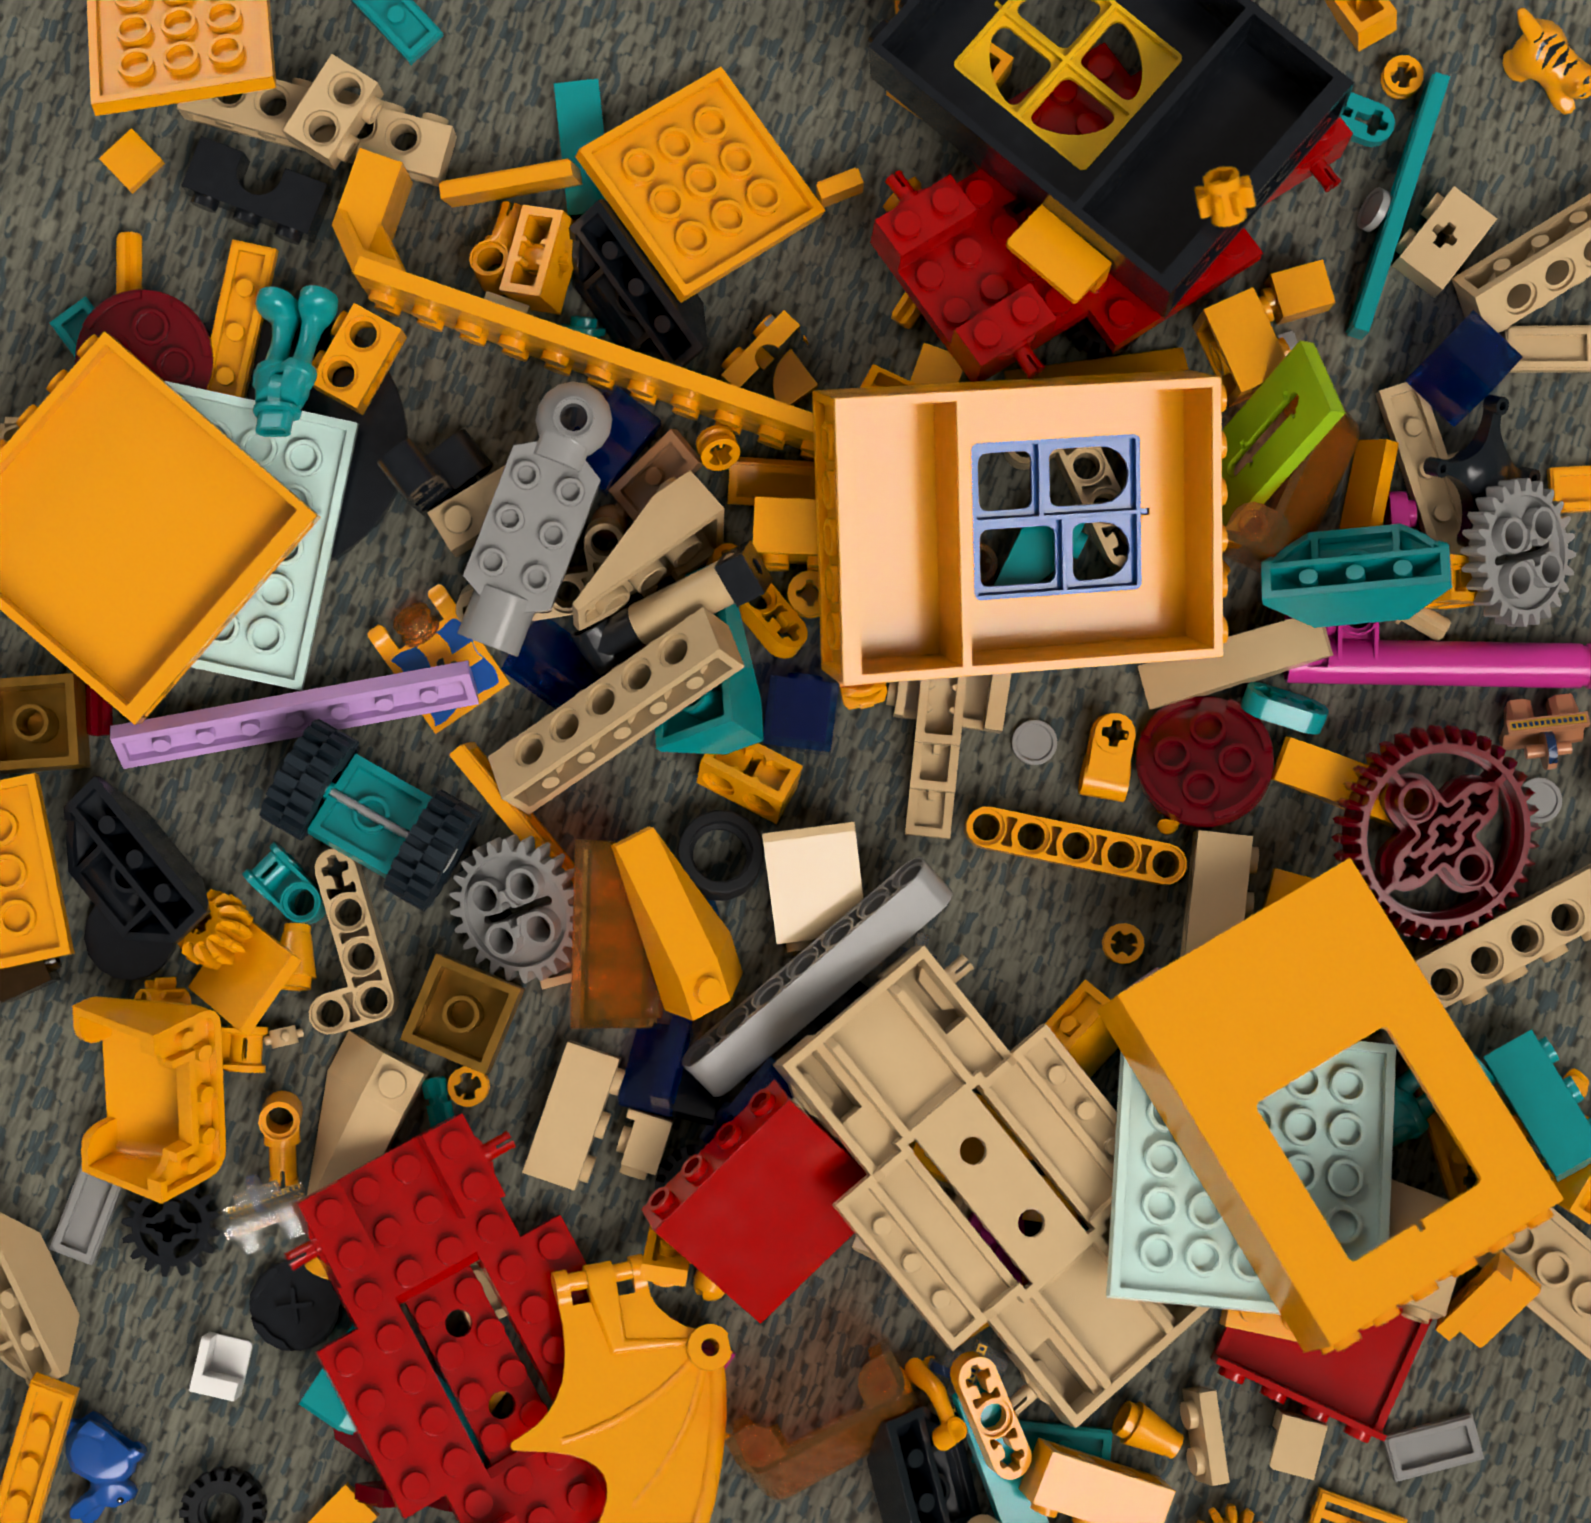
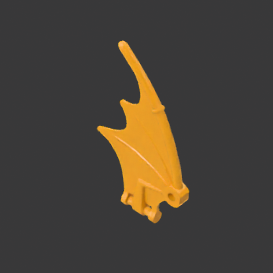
[510,1254,733,1523]

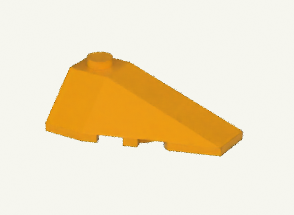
[611,826,743,1021]

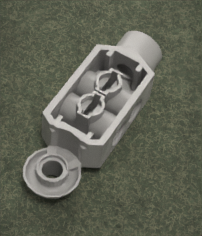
[457,381,612,657]

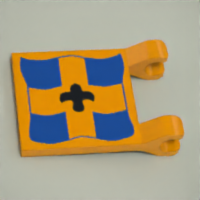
[367,584,511,734]

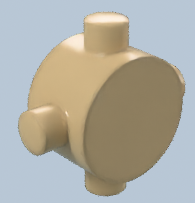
[263,1025,304,1049]

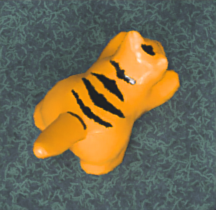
[1502,8,1591,115]

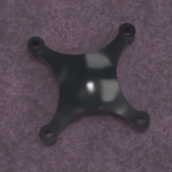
[1423,394,1541,547]

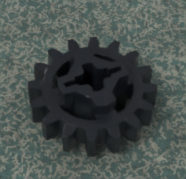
[121,1183,224,1277]

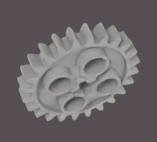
[1460,478,1576,627]
[449,834,591,983]

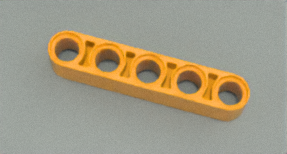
[964,807,1187,885]

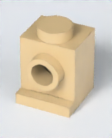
[616,1107,674,1180]

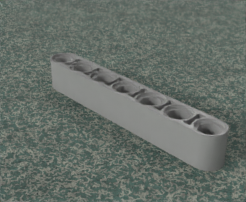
[682,857,952,1097]

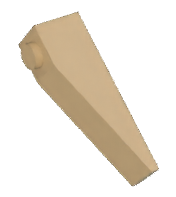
[572,470,725,631]
[307,1030,430,1196]

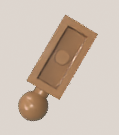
[592,429,703,540]

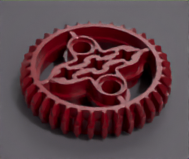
[1331,724,1541,940]

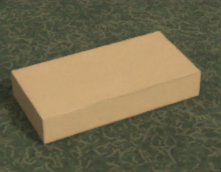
[1502,325,1591,373]

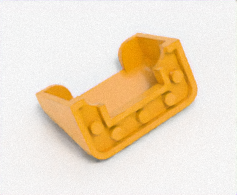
[72,996,226,1204]

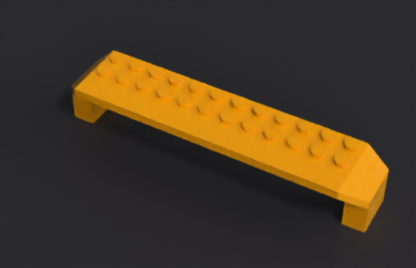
[332,148,963,462]

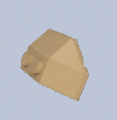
[0,1212,80,1386]

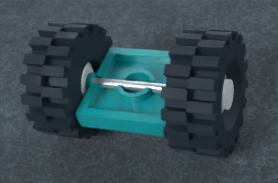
[259,719,482,912]

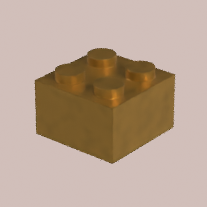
[0,673,91,774]
[400,953,526,1075]

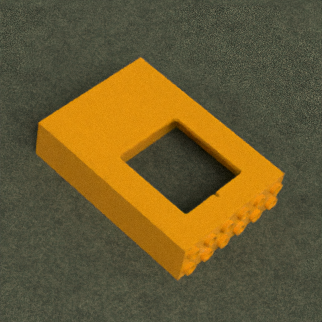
[1097,858,1564,1355]

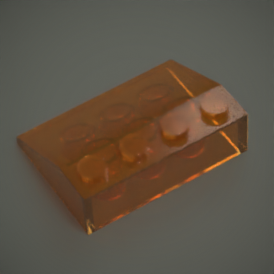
[570,839,664,1029]

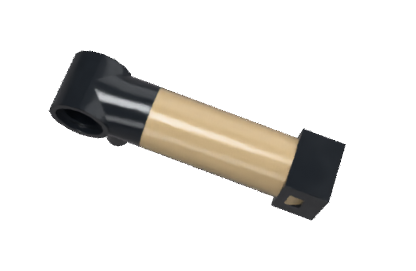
[571,540,773,676]

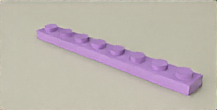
[110,661,479,769]

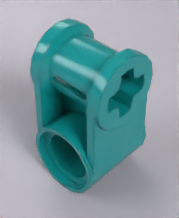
[242,841,326,924]

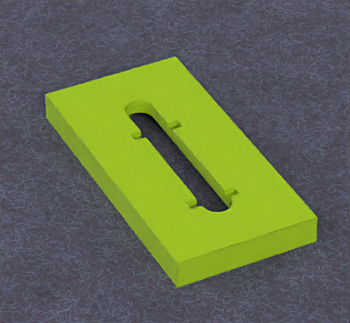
[1222,340,1345,532]

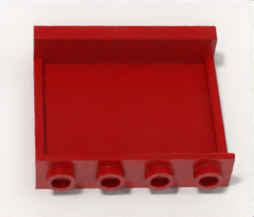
[641,1079,867,1324]
[1210,1307,1432,1443]

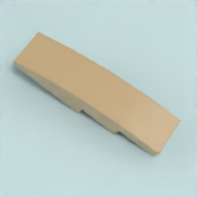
[1137,618,1333,709]
[905,676,967,839]

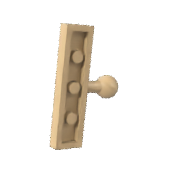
[1375,377,1463,555]

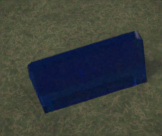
[500,619,610,710]
[618,1014,693,1117]

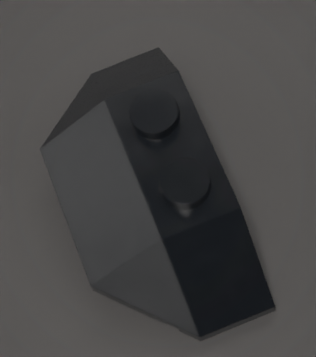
[569,199,708,368]
[64,776,211,943]
[867,1405,981,1523]

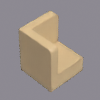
[1269,1408,1328,1480]

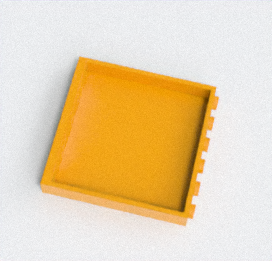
[0,331,321,725]

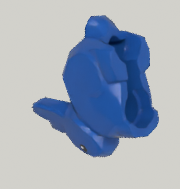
[65,1411,147,1523]

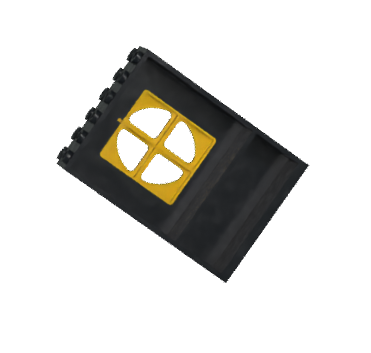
[868,0,1354,319]

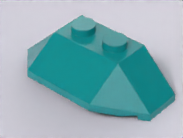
[1261,524,1452,628]

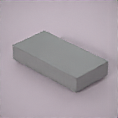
[49,1164,123,1265]
[1383,1412,1484,1482]

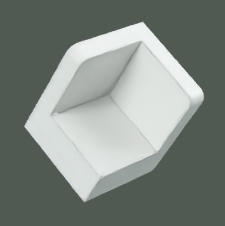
[189,1331,253,1402]

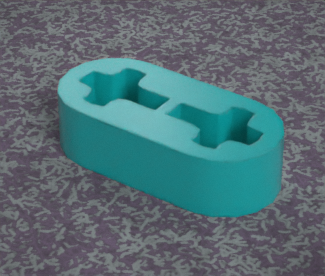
[1341,92,1395,147]
[1240,682,1329,735]

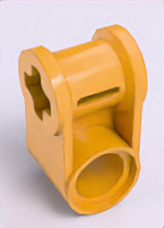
[1078,713,1135,802]
[221,1025,269,1073]

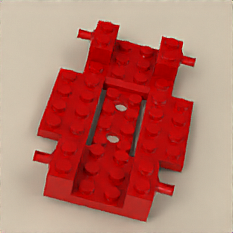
[870,42,1353,382]
[284,1113,606,1523]

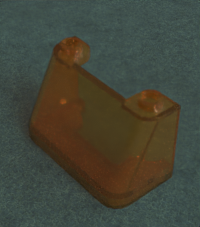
[1222,395,1360,574]
[724,1337,922,1500]

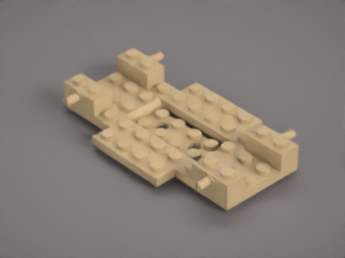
[772,946,1210,1428]

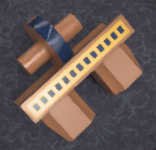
[1499,693,1590,770]

